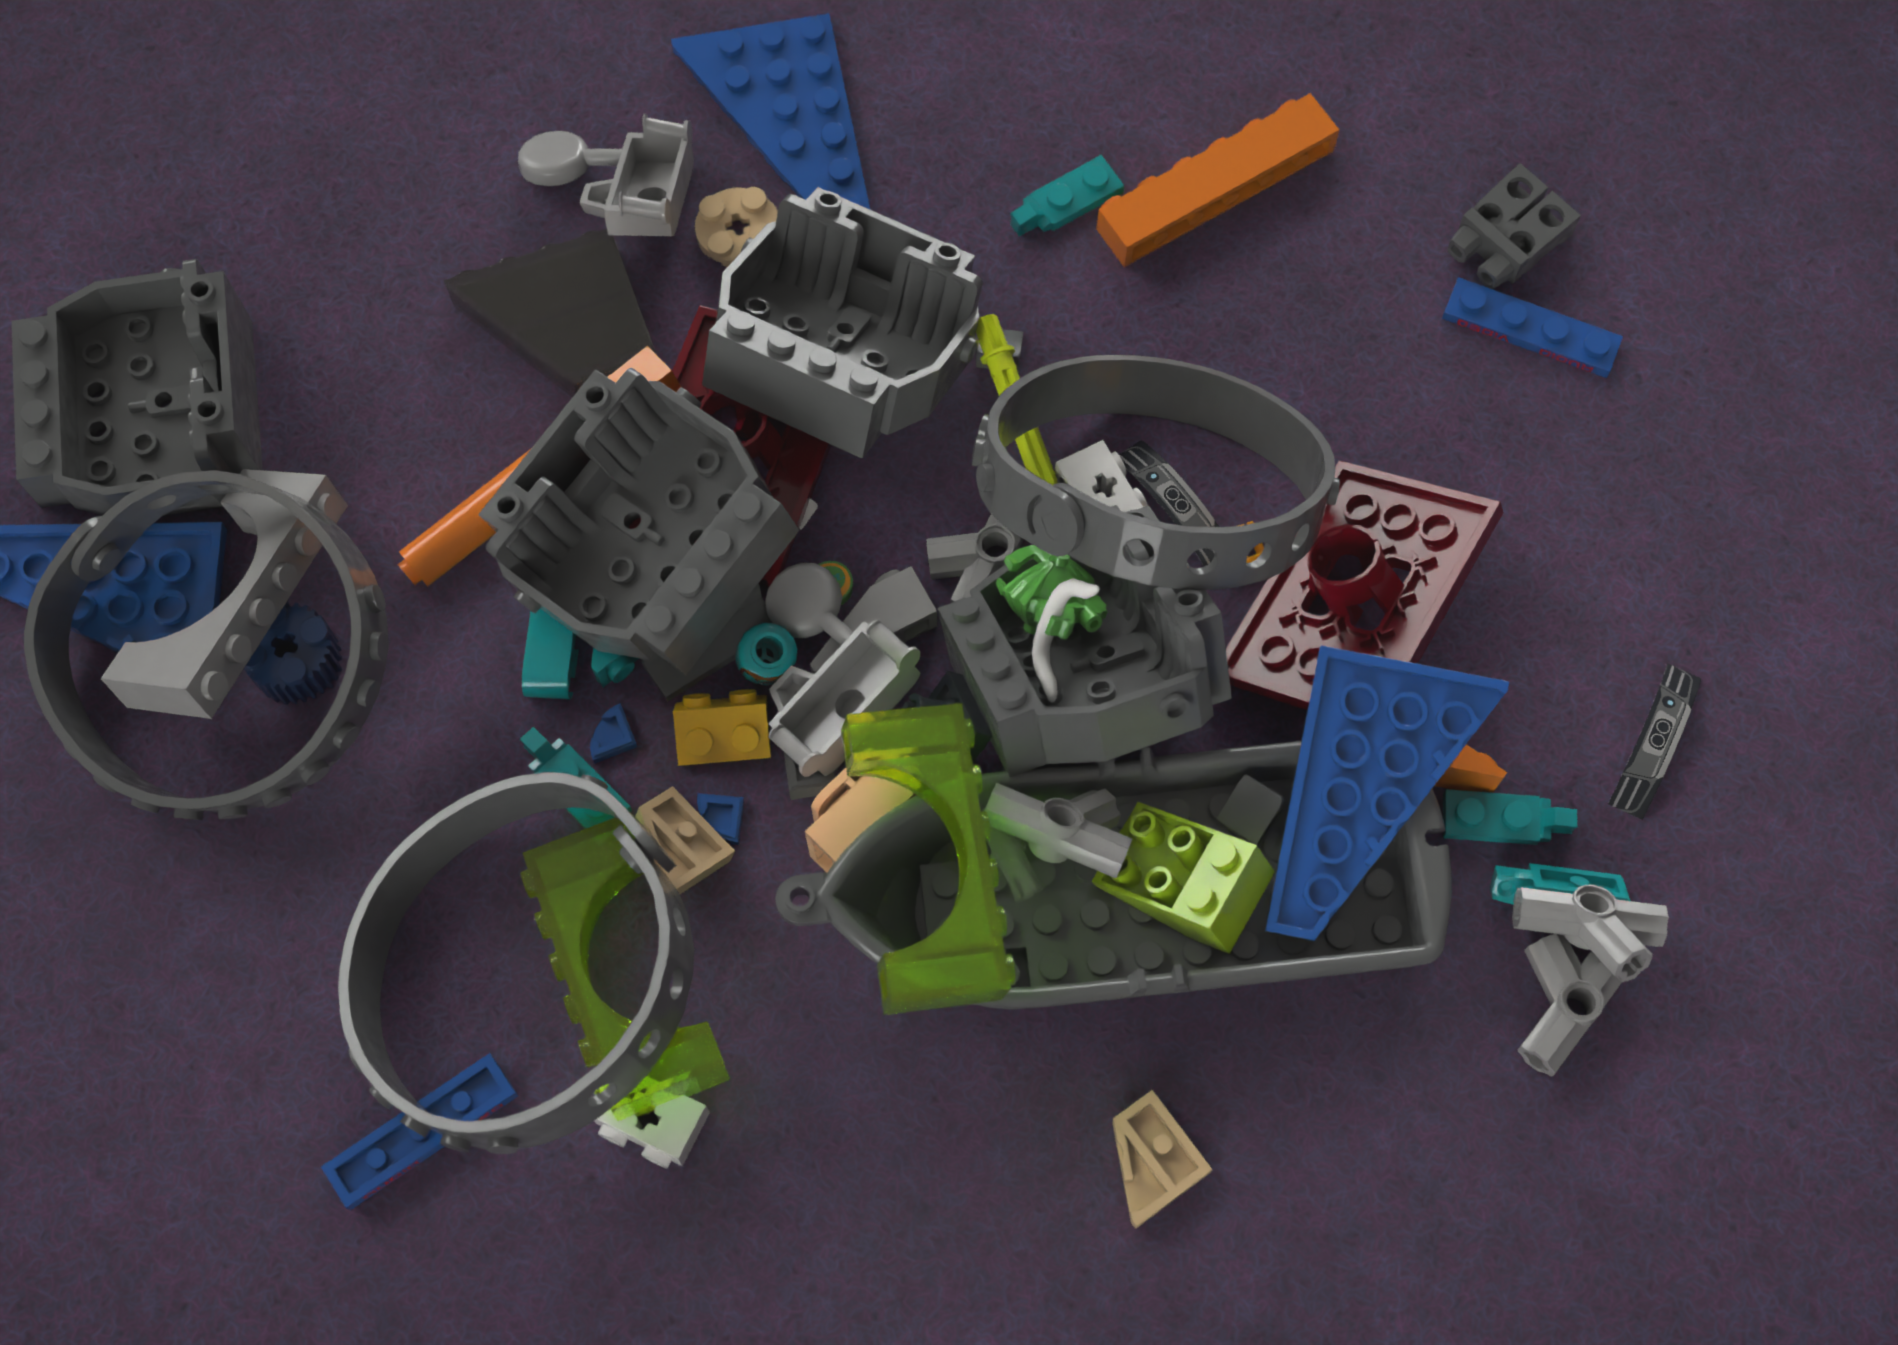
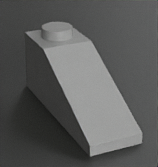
[810,566,937,674]

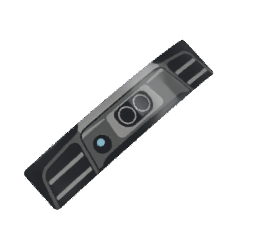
[1119,440,1219,567]
[1608,663,1701,820]

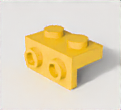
[673,689,771,766]

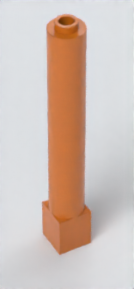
[397,346,682,587]

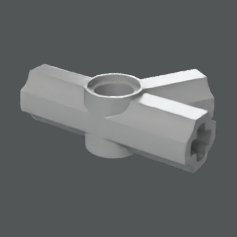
[926,499,1037,603]
[981,783,1132,878]
[1512,885,1669,982]
[1517,934,1622,1077]

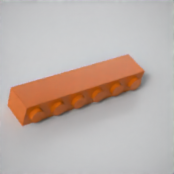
[1096,93,1339,267]

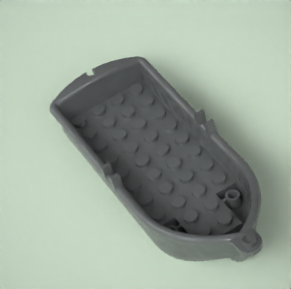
[776,741,1452,1009]

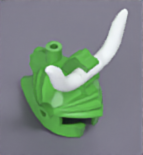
[996,545,1108,703]

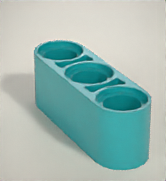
[522,609,579,700]

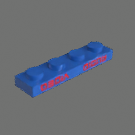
[1442,277,1623,378]
[321,1053,518,1211]

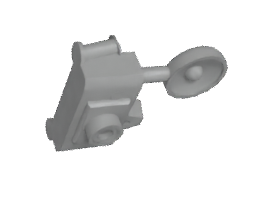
[518,114,694,236]
[765,562,921,777]

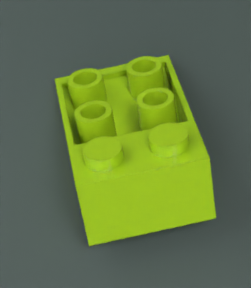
[1092,802,1275,954]

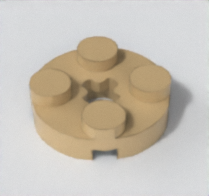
[695,187,778,267]

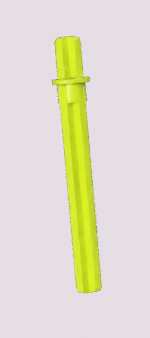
[976,314,1058,485]

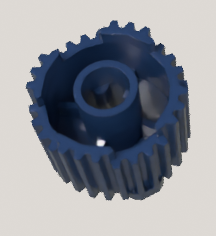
[244,602,342,705]

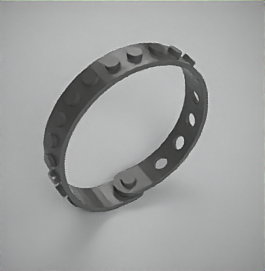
[972,355,1340,590]
[24,470,389,820]
[338,772,695,1154]

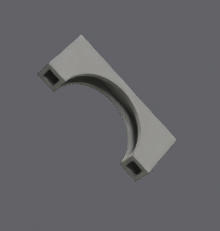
[101,469,348,719]

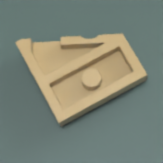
[635,786,735,894]
[1112,1090,1213,1229]

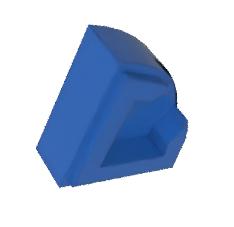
[590,703,638,764]
[697,793,744,845]

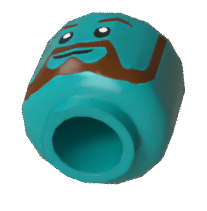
[735,623,798,686]

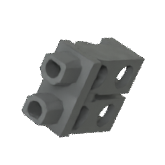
[1447,163,1581,289]

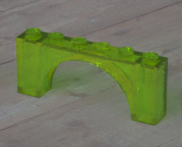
[841,703,1016,1015]
[520,812,730,1121]

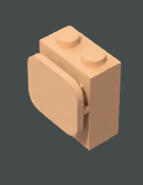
[805,750,922,873]

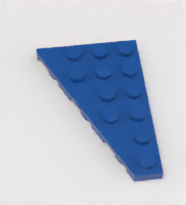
[671,13,870,209]
[0,522,227,653]
[1265,645,1509,941]

